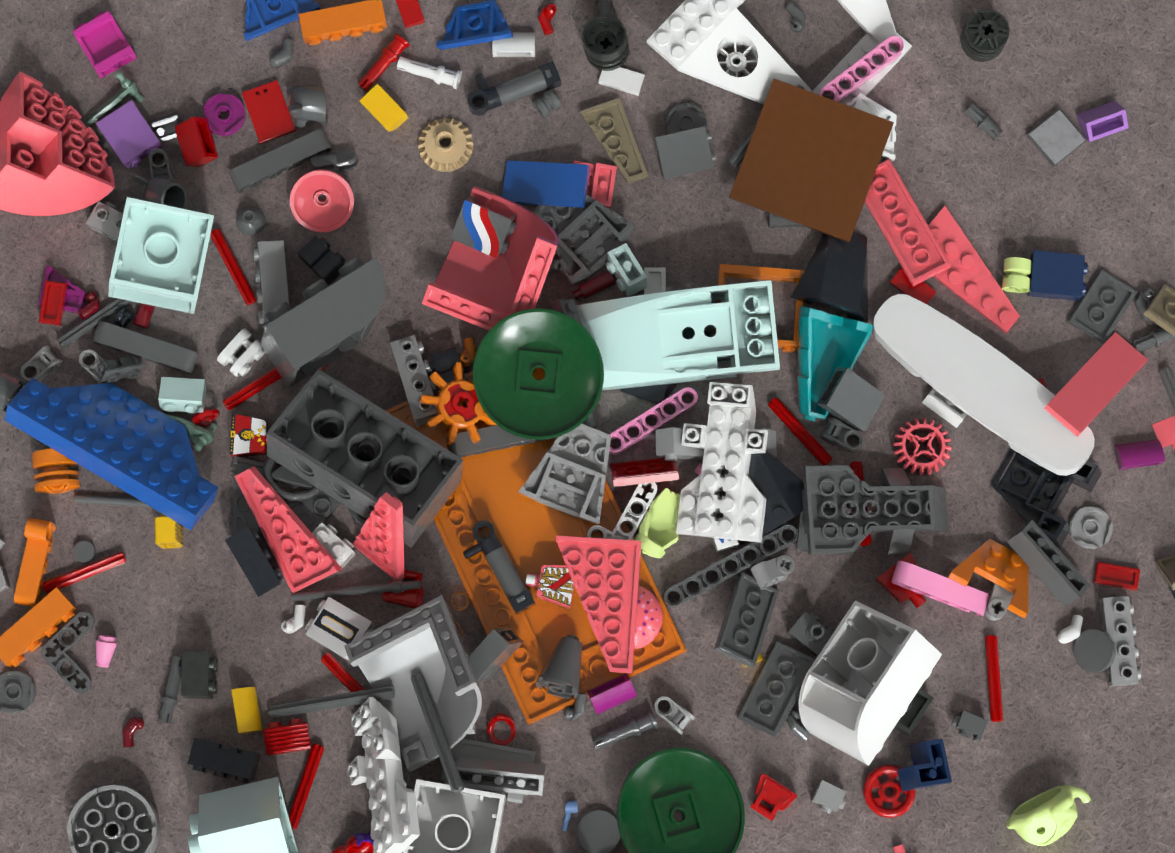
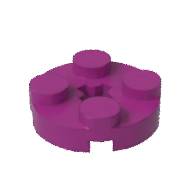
[203,94,246,137]

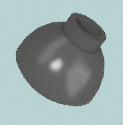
[236,206,266,236]

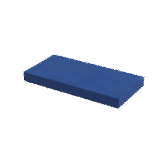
[502,161,590,208]

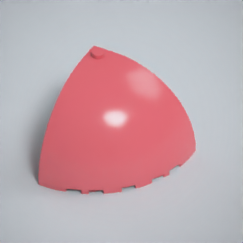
[0,71,115,216]

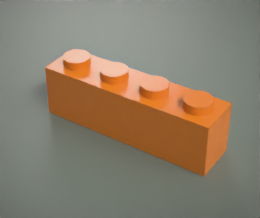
[298,0,387,45]
[0,587,77,667]

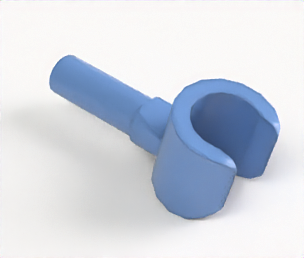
[562,801,578,831]

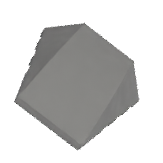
[518,424,611,524]

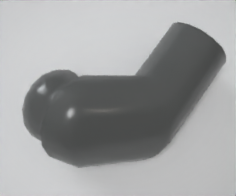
[270,39,293,67]

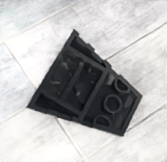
[790,233,868,323]

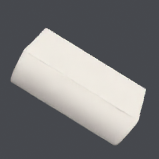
[492,32,535,57]

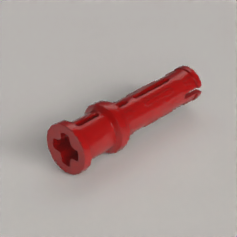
[357,34,410,92]

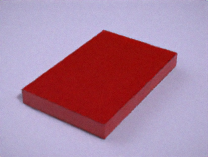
[610,458,679,487]

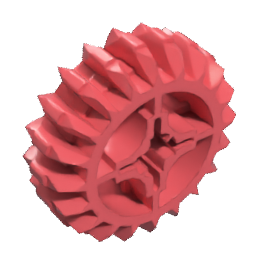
[893,418,952,476]

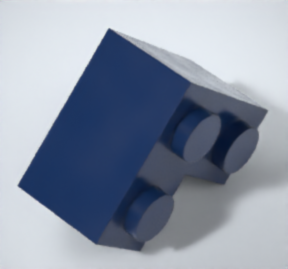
[897,739,952,792]

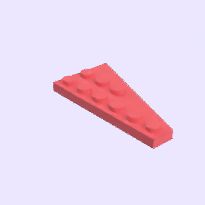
[929,206,1020,333]
[234,467,342,593]

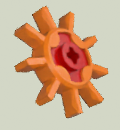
[419,362,497,445]

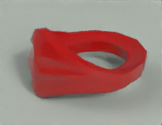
[191,409,220,427]
[487,713,516,746]

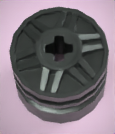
[960,9,1010,62]
[582,15,629,71]

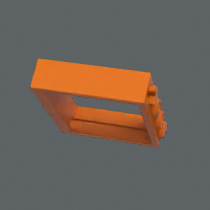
[714,264,805,353]

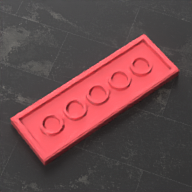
[865,159,951,286]
[1044,332,1148,437]

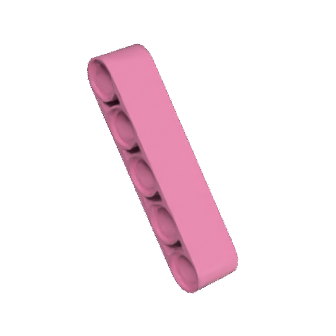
[819,36,904,102]
[609,387,698,455]
[891,561,989,616]

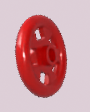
[863,765,916,818]

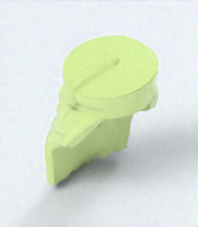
[633,488,681,558]

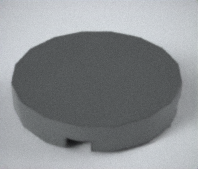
[665,102,707,134]
[1074,629,1116,673]
[0,670,36,714]
[577,810,620,853]

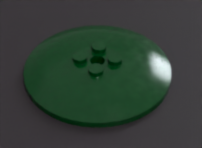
[473,308,604,440]
[617,748,745,853]

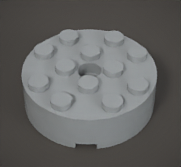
[67,785,160,853]

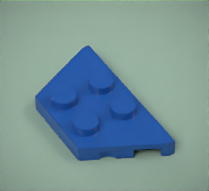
[244,0,320,41]
[436,0,513,50]

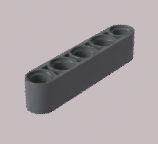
[229,129,332,193]
[92,321,199,375]

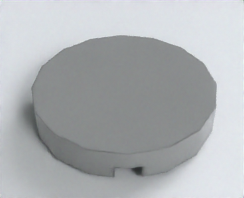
[1069,506,1113,550]

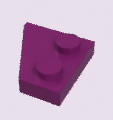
[38,266,86,314]

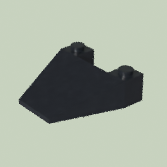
[991,448,1101,547]

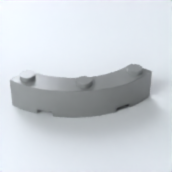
[656,427,777,461]

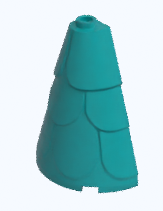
[797,306,874,421]

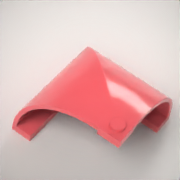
[422,186,559,330]

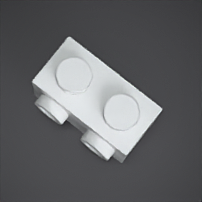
[312,523,356,569]

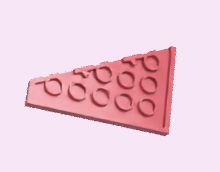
[556,536,642,674]

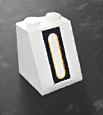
[305,597,374,662]

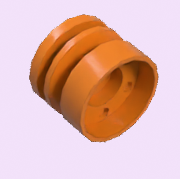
[31,448,81,494]

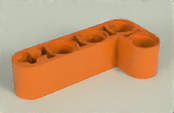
[14,517,56,607]

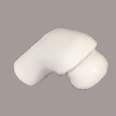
[1058,615,1083,644]

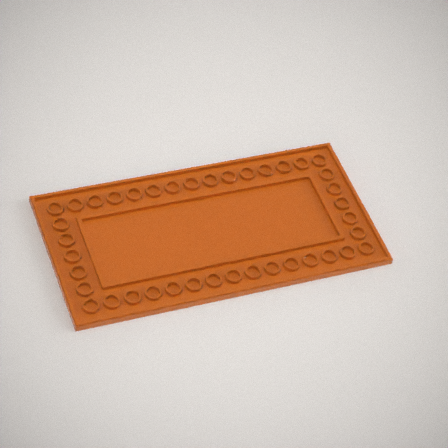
[385,367,687,725]

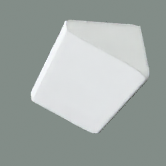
[922,388,967,428]

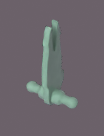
[83,71,144,127]
[160,411,218,451]

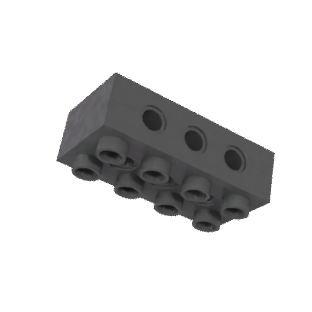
[267,369,463,548]

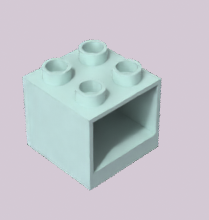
[108,197,214,314]
[188,777,298,853]

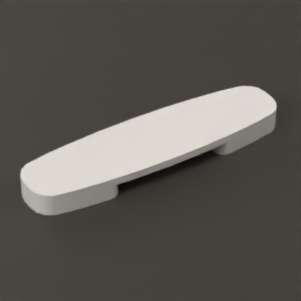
[873,294,1095,476]

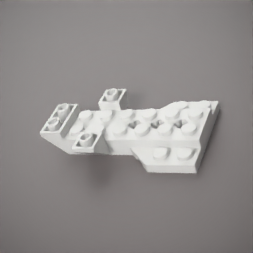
[676,382,768,543]
[347,697,420,853]

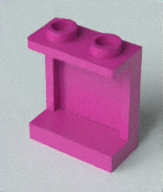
[73,11,137,79]

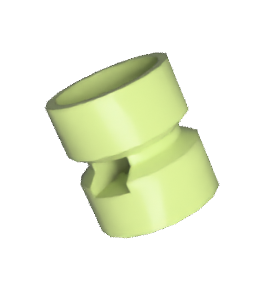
[1002,257,1032,293]

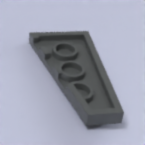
[232,456,276,535]
[288,490,340,533]

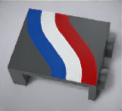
[450,196,517,259]

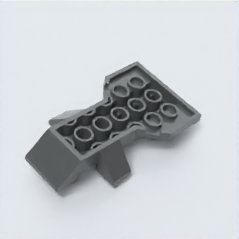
[802,465,949,555]

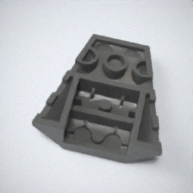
[534,194,635,284]

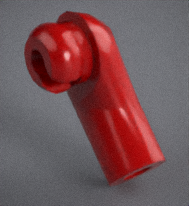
[538,3,557,36]

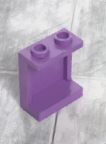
[96,100,162,169]

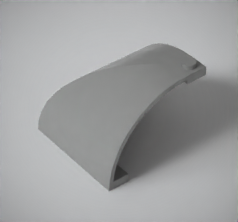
[344,595,482,772]

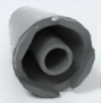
[536,635,582,699]

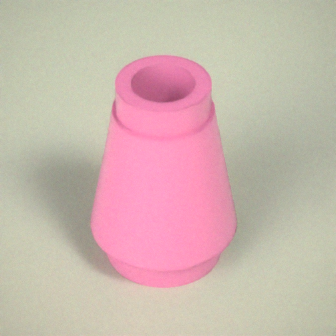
[95,634,117,667]

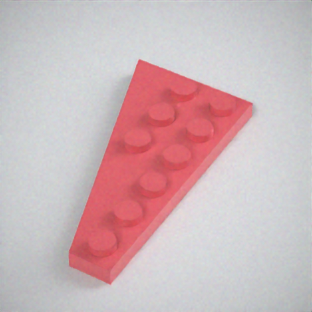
[353,492,404,580]

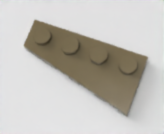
[580,98,648,184]

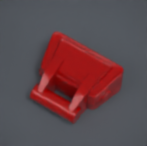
[382,569,424,609]
[750,773,797,821]

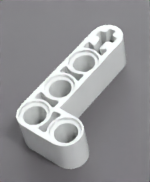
[587,482,657,540]

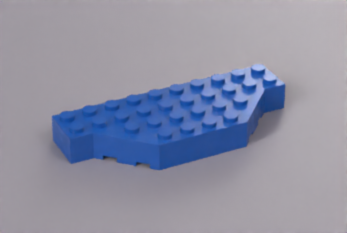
[5,378,218,530]

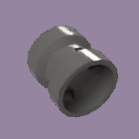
[532,89,561,119]

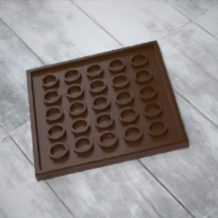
[729,79,894,242]

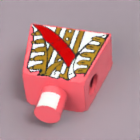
[525,565,574,609]

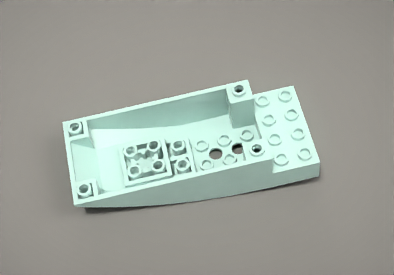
[576,280,780,390]

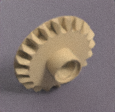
[418,117,473,172]

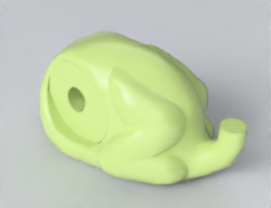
[1006,785,1091,846]

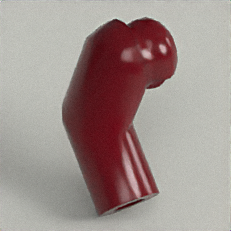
[78,291,100,320]
[122,717,144,748]

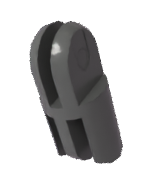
[310,150,358,173]

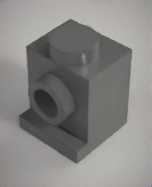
[951,710,988,742]

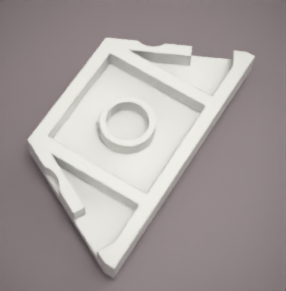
[845,94,897,162]

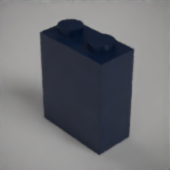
[1028,250,1088,301]

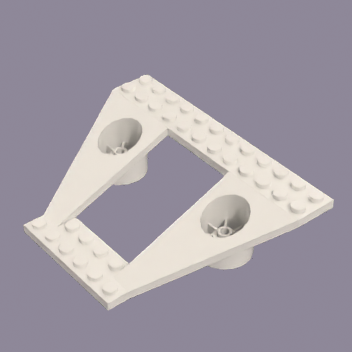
[647,0,912,105]

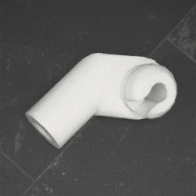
[281,605,306,634]

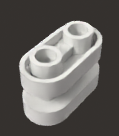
[217,328,265,377]

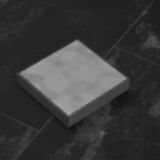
[1027,109,1087,167]

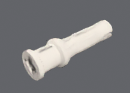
[397,56,462,89]

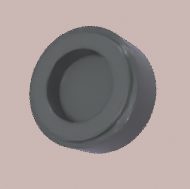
[73,541,96,563]

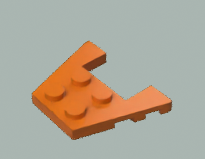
[948,539,1029,618]

